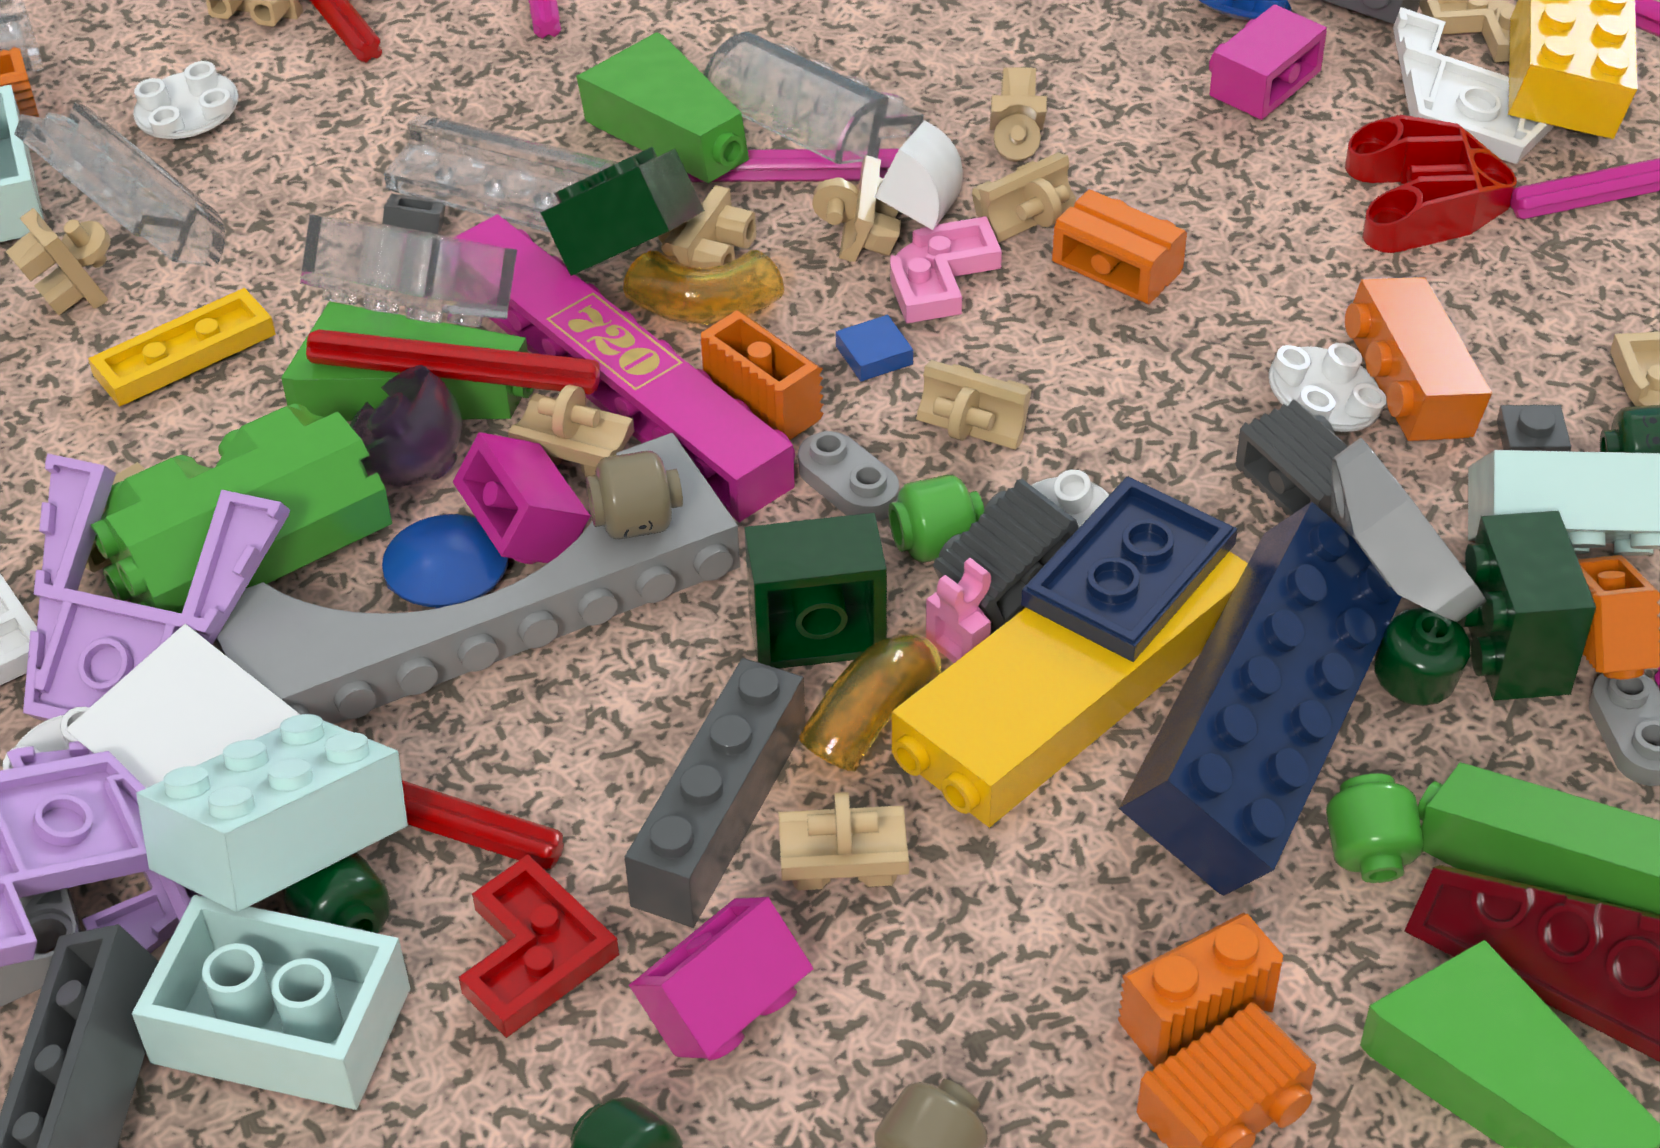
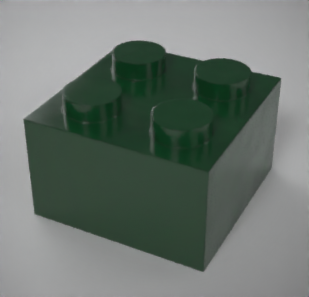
[540,146,705,276]
[1458,511,1596,701]
[744,513,887,669]

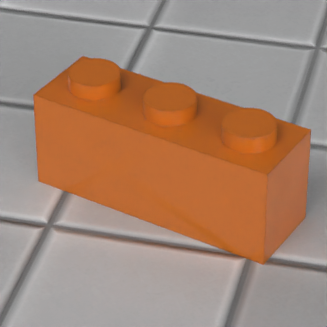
[1345,277,1492,441]

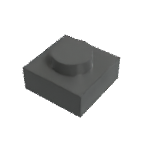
[382,193,446,241]
[1497,404,1572,451]

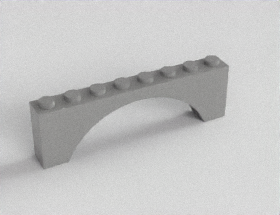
[213,432,740,724]

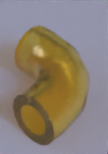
[623,250,784,325]
[798,634,941,772]

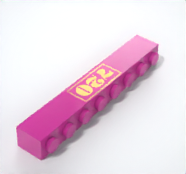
[442,214,795,522]

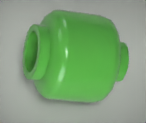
[888,474,984,563]
[1326,774,1424,883]

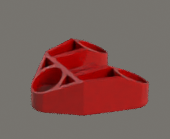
[1345,115,1517,253]

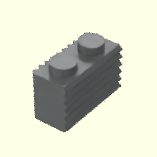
[1235,399,1348,522]
[933,479,1079,632]

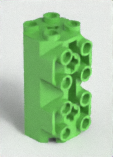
[91,403,392,614]

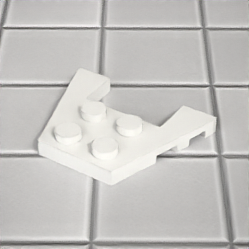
[1393,7,1554,164]

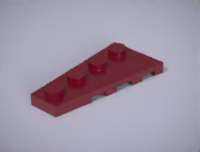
[1404,865,1660,1062]

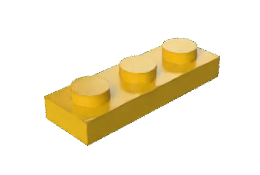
[88,288,276,407]

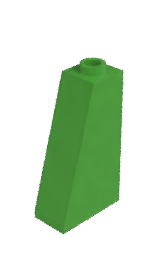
[576,32,749,183]
[281,301,534,421]
[1418,762,1660,914]
[1360,940,1660,1148]

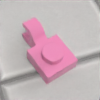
[926,558,991,663]

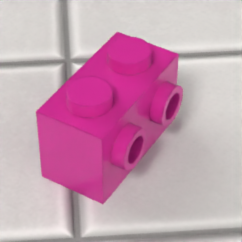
[1209,4,1327,120]
[453,432,590,564]
[629,897,814,1061]

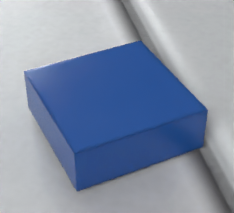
[836,315,913,382]

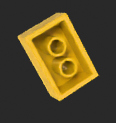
[1508,0,1638,139]

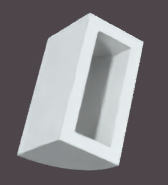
[874,120,963,230]

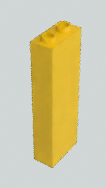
[892,551,1248,828]

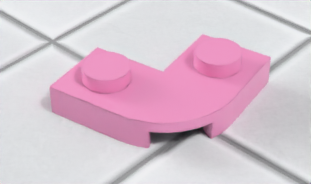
[890,216,1002,324]

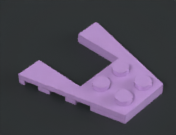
[23,454,290,721]

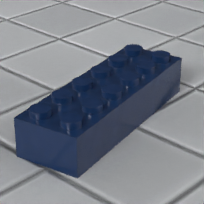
[1119,502,1402,896]

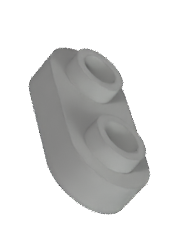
[798,431,899,521]
[1589,673,1660,786]

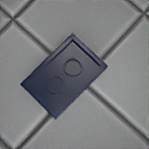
[1021,476,1238,662]

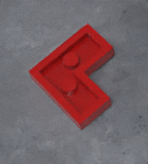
[458,854,619,1038]

